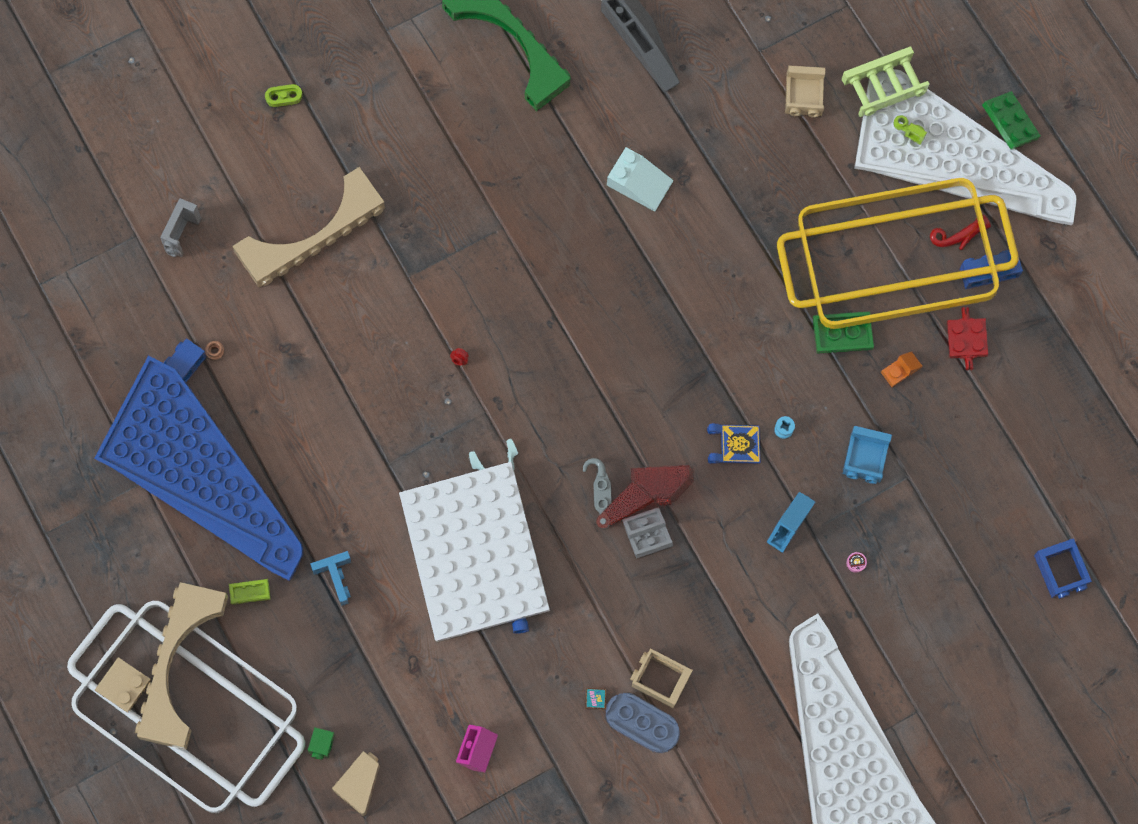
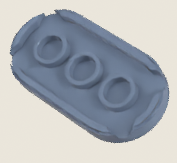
[606,693,680,753]

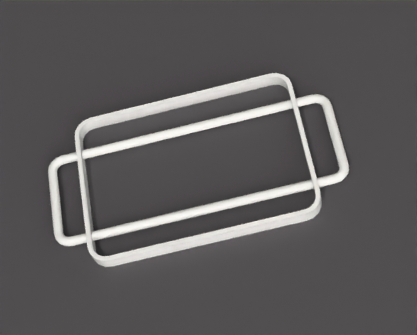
[67,601,305,813]

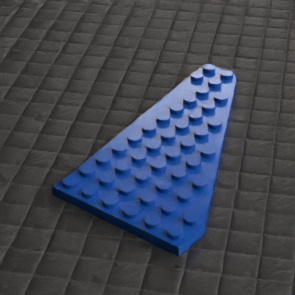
[94,355,303,581]

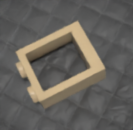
[630,648,693,708]

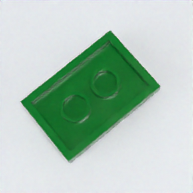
[982,91,1041,150]
[813,312,874,354]

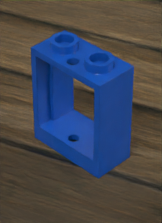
[1034,538,1092,599]

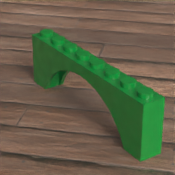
[442,0,571,112]

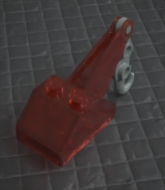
[583,458,694,529]

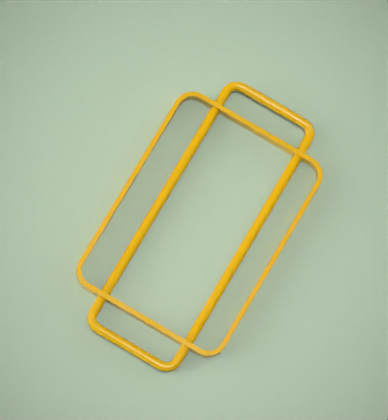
[777,178,1019,329]

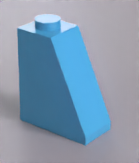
[767,492,815,553]

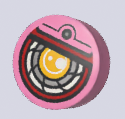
[846,552,867,573]

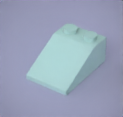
[607,147,673,211]

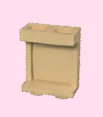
[785,66,825,117]

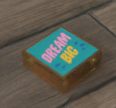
[585,688,606,710]

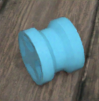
[774,416,795,439]

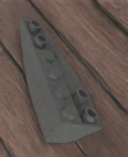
[601,0,680,93]

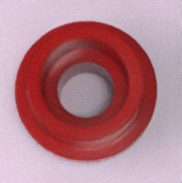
[450,348,469,366]

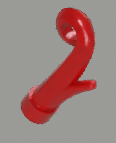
[930,215,991,250]

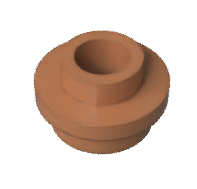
[205,341,224,360]

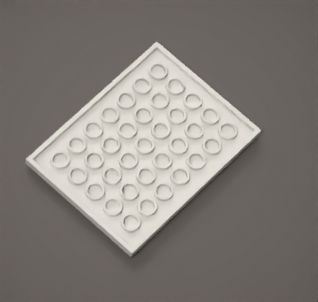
[399,462,550,642]

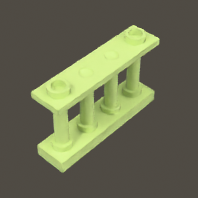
[842,46,929,117]

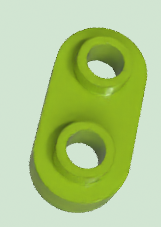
[265,84,302,107]

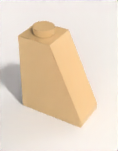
[332,751,380,816]

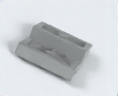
[622,507,673,559]

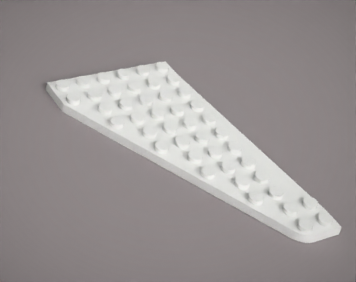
[854,69,1076,225]
[789,613,936,824]

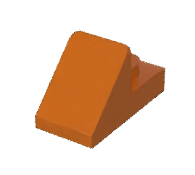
[881,351,923,387]

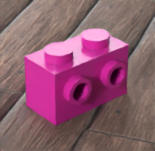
[456,725,498,773]

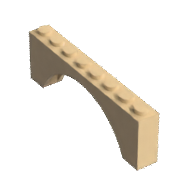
[233,167,385,287]
[135,582,228,750]

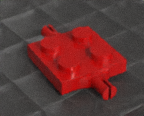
[947,307,988,370]

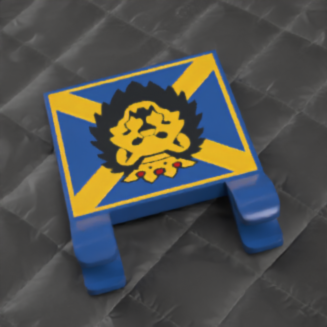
[707,423,760,464]

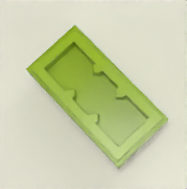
[229,579,271,605]

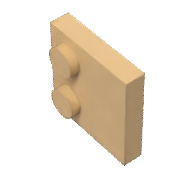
[95,657,152,713]

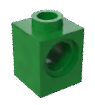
[308,727,335,760]

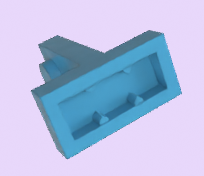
[310,551,351,606]

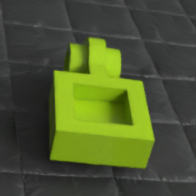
[893,115,927,145]

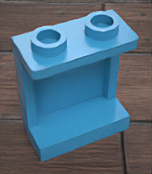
[842,426,892,484]

